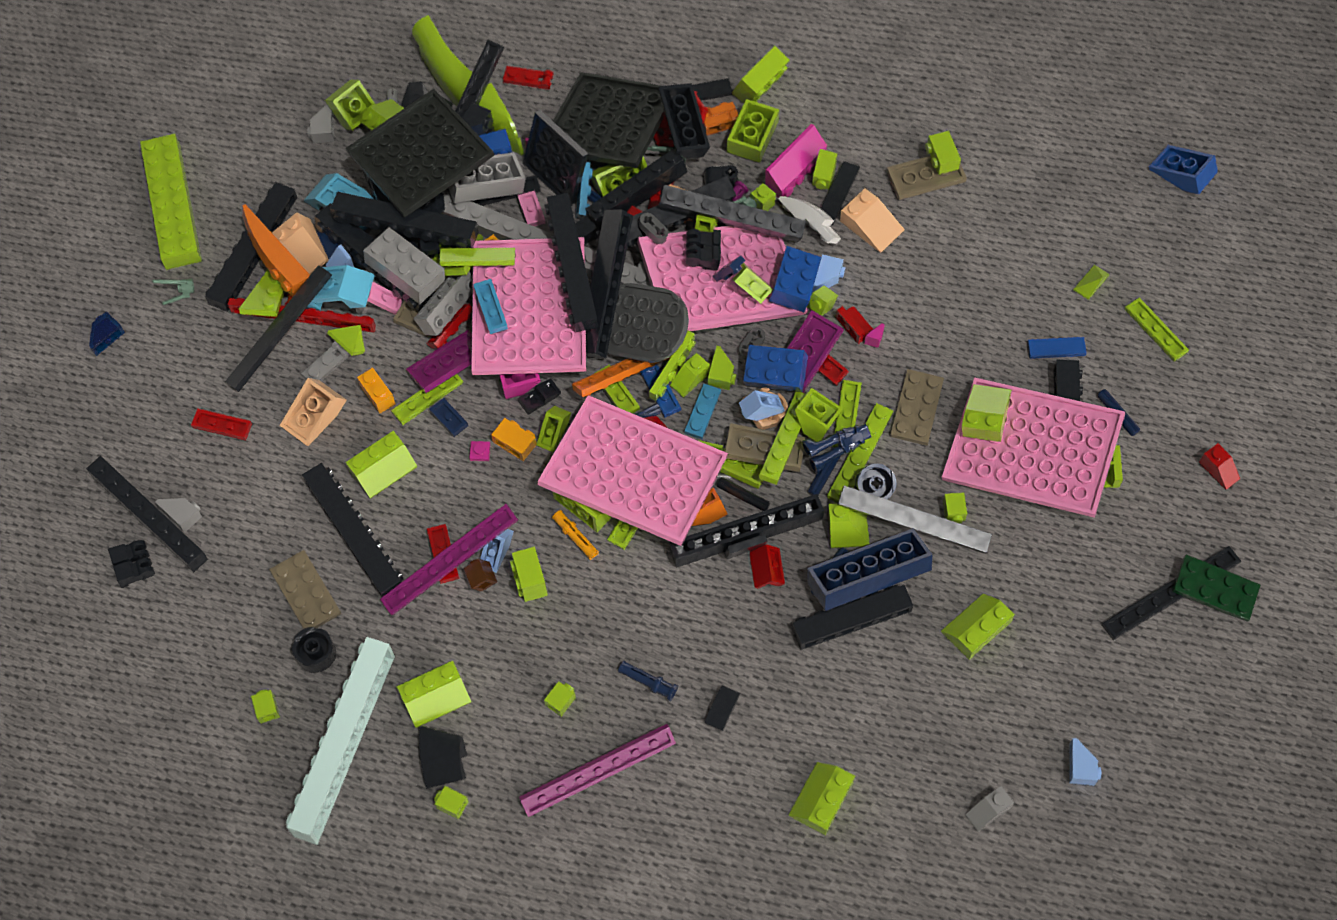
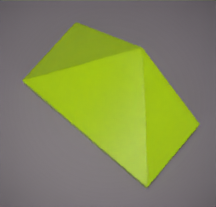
[1073,265,1110,300]
[327,325,365,356]

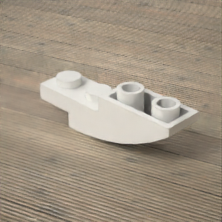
[778,196,841,244]

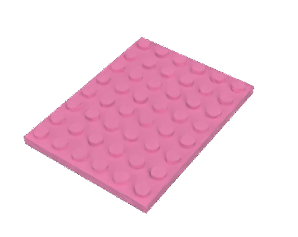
[637,225,808,331]
[472,237,586,375]
[942,377,1125,518]
[538,395,728,546]

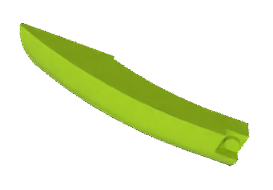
[412,15,524,156]

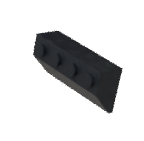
[658,83,710,159]

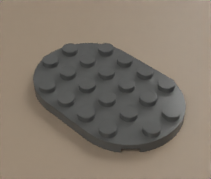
[607,283,689,363]

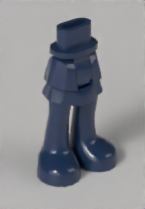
[802,424,871,474]

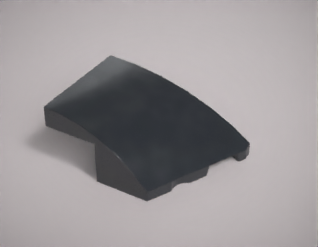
[419,726,468,789]

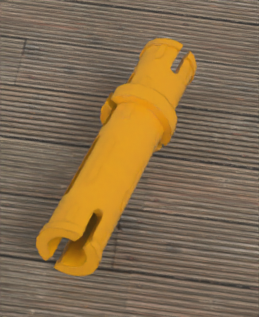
[552,510,599,560]

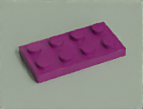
[787,310,844,393]
[406,330,472,393]

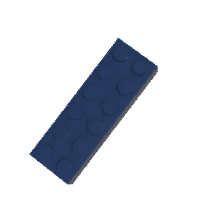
[807,528,933,611]

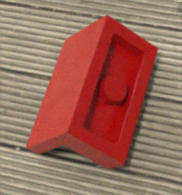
[836,306,874,344]
[750,544,785,589]

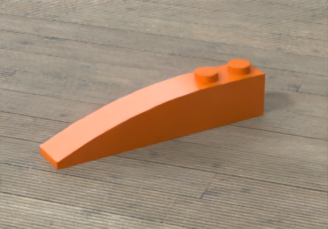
[242,204,310,297]

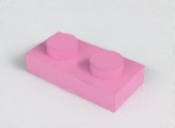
[517,191,546,227]
[367,282,402,314]

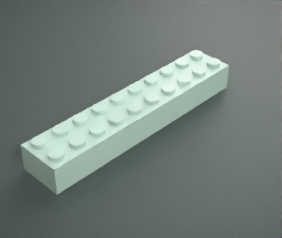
[286,637,395,845]

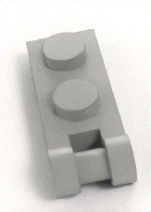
[301,341,350,381]

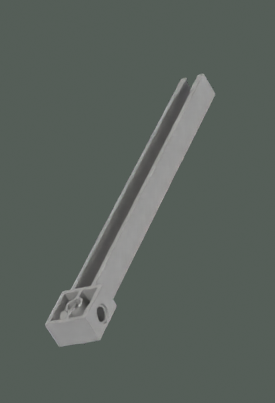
[442,191,651,286]

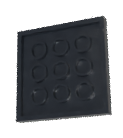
[523,110,588,206]

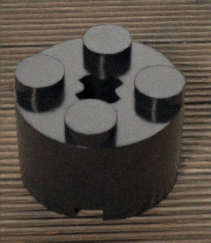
[292,627,336,673]

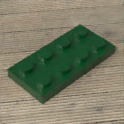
[1172,554,1261,622]

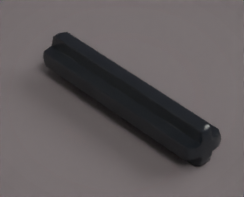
[717,477,770,511]

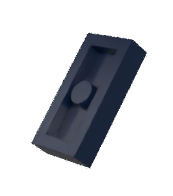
[712,255,745,282]
[429,398,468,437]

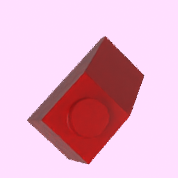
[1199,443,1240,490]

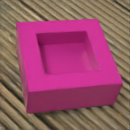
[470,441,491,461]

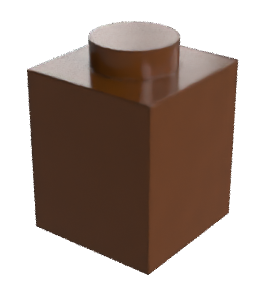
[464,559,497,591]

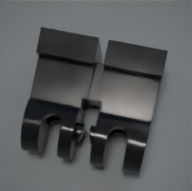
[686,229,721,270]
[108,540,155,588]

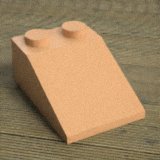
[840,188,904,253]
[272,212,329,275]
[279,378,346,446]

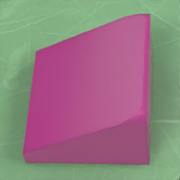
[864,323,885,348]

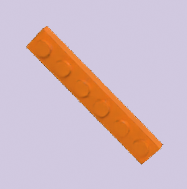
[572,354,673,397]

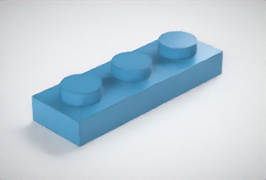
[575,162,592,219]
[473,279,508,334]
[684,384,721,439]

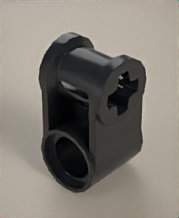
[704,165,739,187]

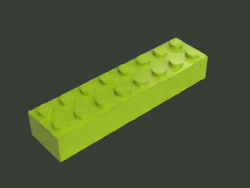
[140,134,202,270]

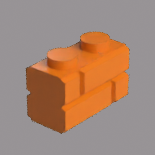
[704,102,739,136]

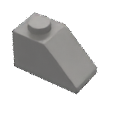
[307,104,334,143]
[155,498,202,533]
[965,786,1014,832]

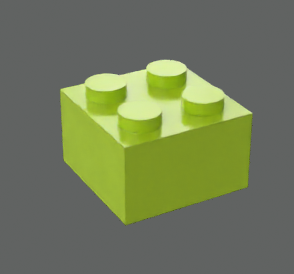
[324,79,375,130]
[510,546,548,602]

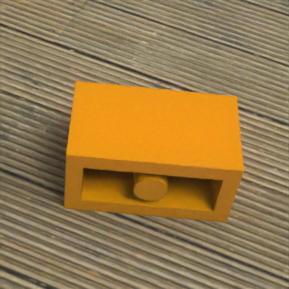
[357,368,396,414]
[491,418,537,461]

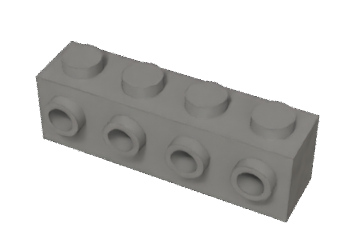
[414,272,473,336]

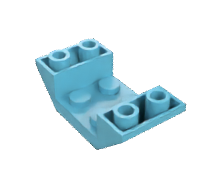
[304,173,373,231]
[306,265,375,311]

